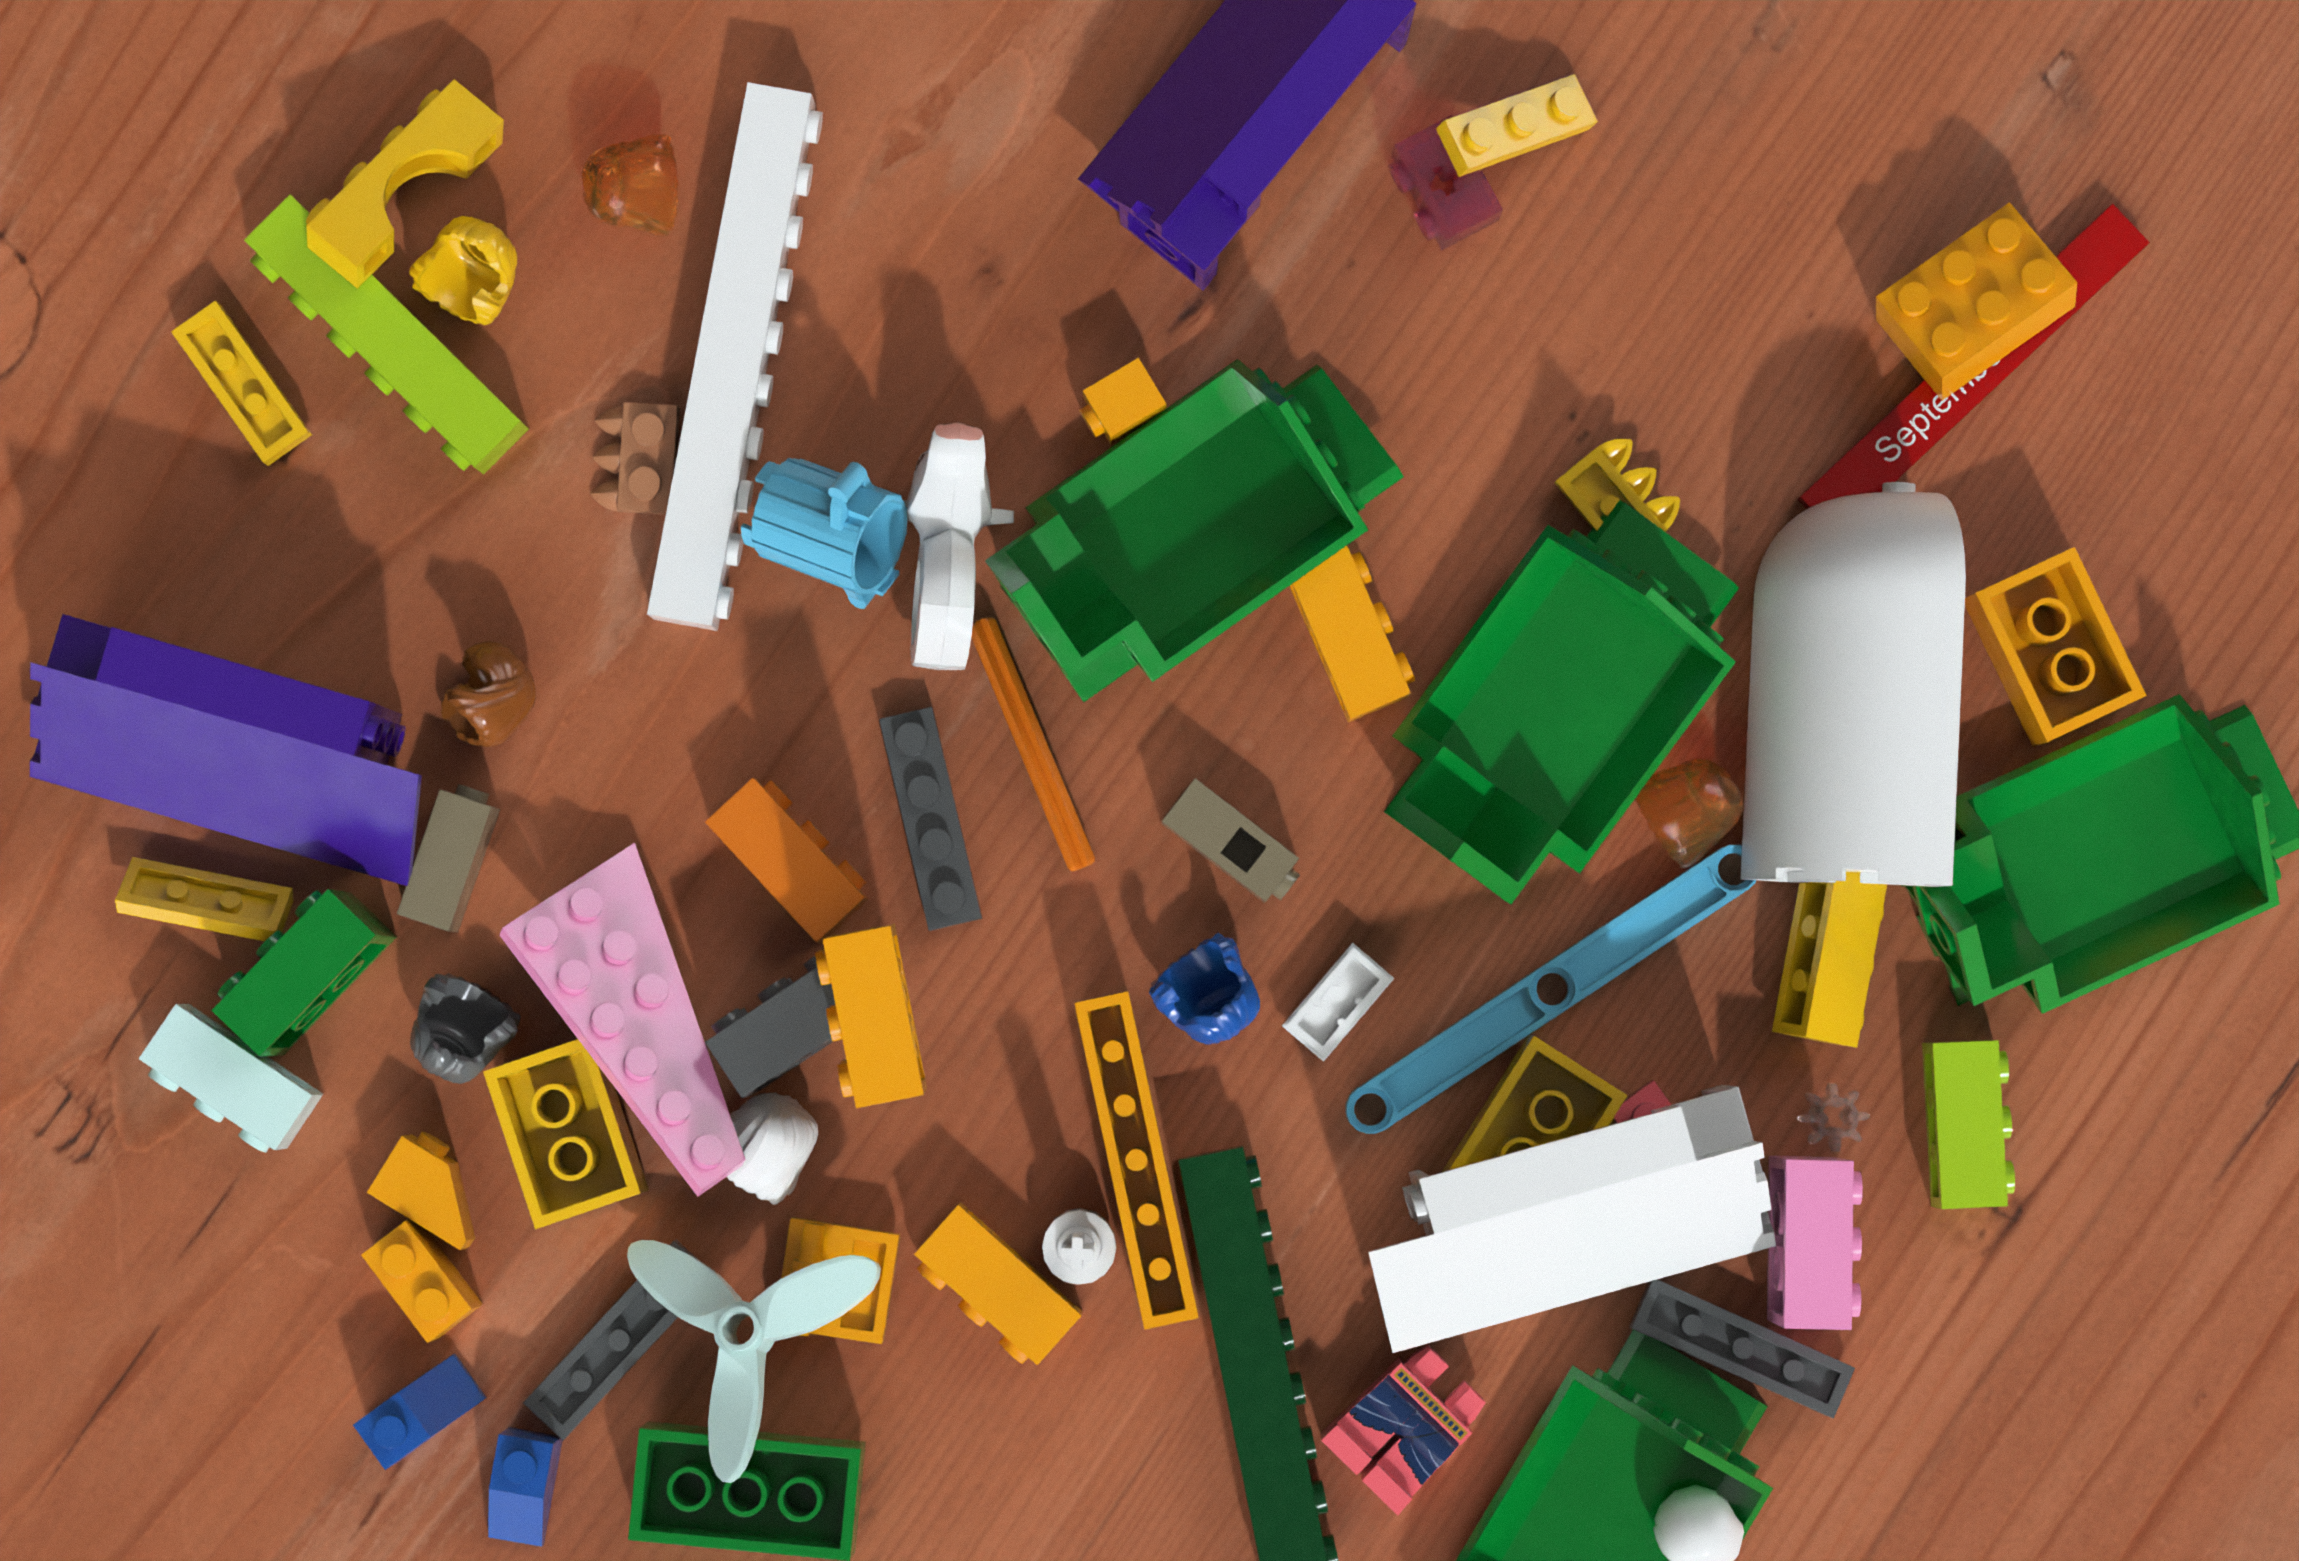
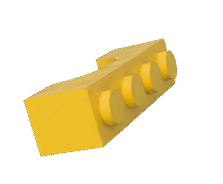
[306,79,504,289]

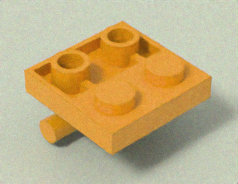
[781,1217,900,1344]

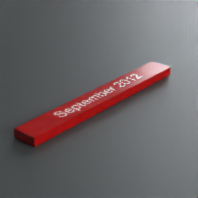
[1797,204,2150,509]

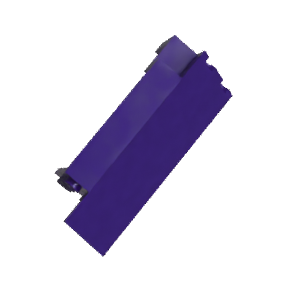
[1078,0,1417,291]
[30,614,422,886]

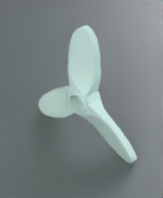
[627,1240,881,1483]

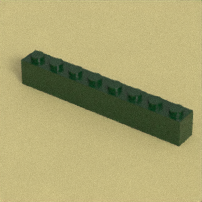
[1178,1145,1339,1561]

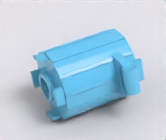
[741,458,907,609]

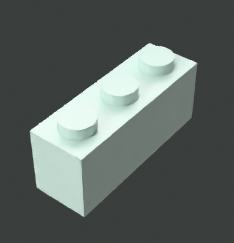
[139,1004,323,1153]

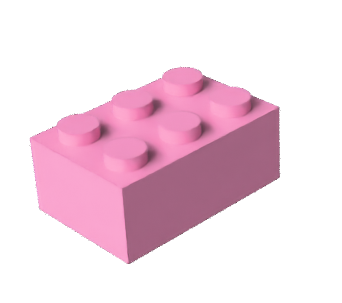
[1767,1156,1863,1330]

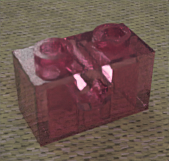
[1388,115,1503,250]

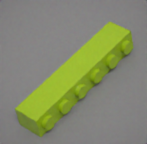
[244,194,529,475]

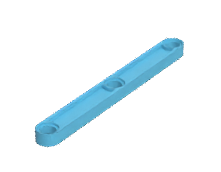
[1345,845,1756,1134]

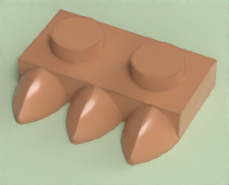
[590,402,680,515]

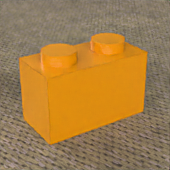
[361,1220,483,1343]

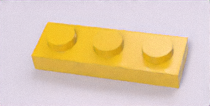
[1436,74,1598,177]
[171,300,312,466]
[115,857,294,941]

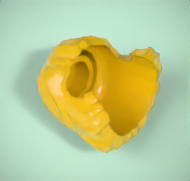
[409,216,518,325]

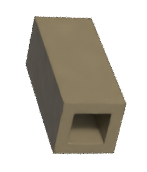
[1162,778,1300,903]
[397,784,501,933]

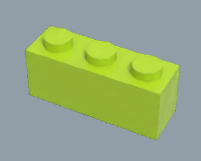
[1922,1040,2015,1209]

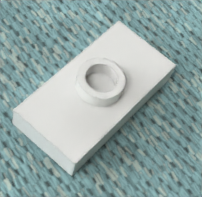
[1282,943,1394,1062]

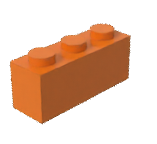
[705,778,868,943]

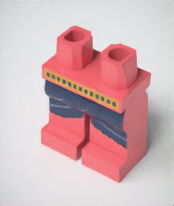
[1320,1344,1486,1516]

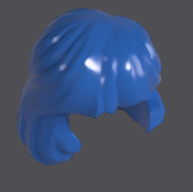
[1149,933,1260,1045]

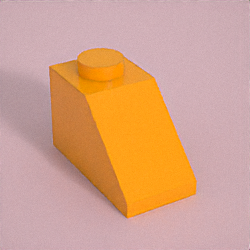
[366,1131,475,1250]

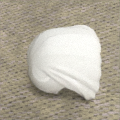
[727,1092,818,1205]

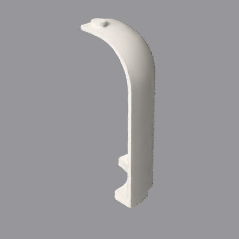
[1740,482,1966,887]

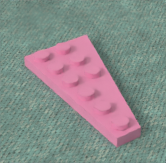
[499,843,746,1197]

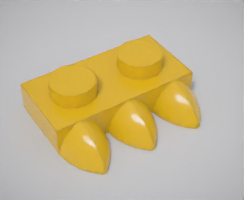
[1555,439,1680,532]

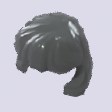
[410,973,521,1084]

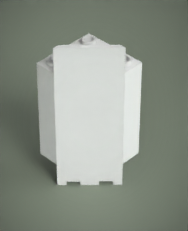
[1368,1085,1776,1353]

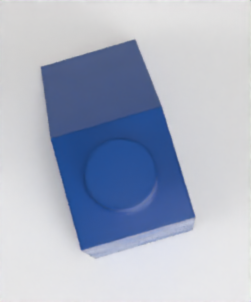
[353,1354,487,1470]
[488,1427,563,1547]

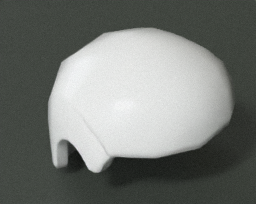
[1653,1485,1744,1561]

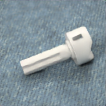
[1042,1208,1117,1285]

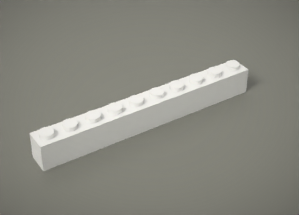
[647,82,823,631]

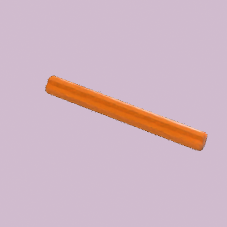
[971,616,1095,871]

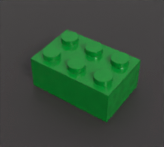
[211,889,397,1057]

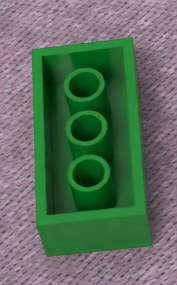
[628,1421,866,1561]

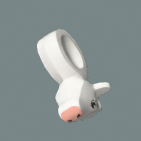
[903,422,1014,670]

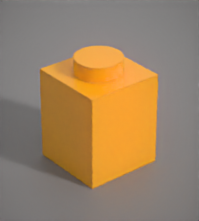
[1079,358,1166,445]

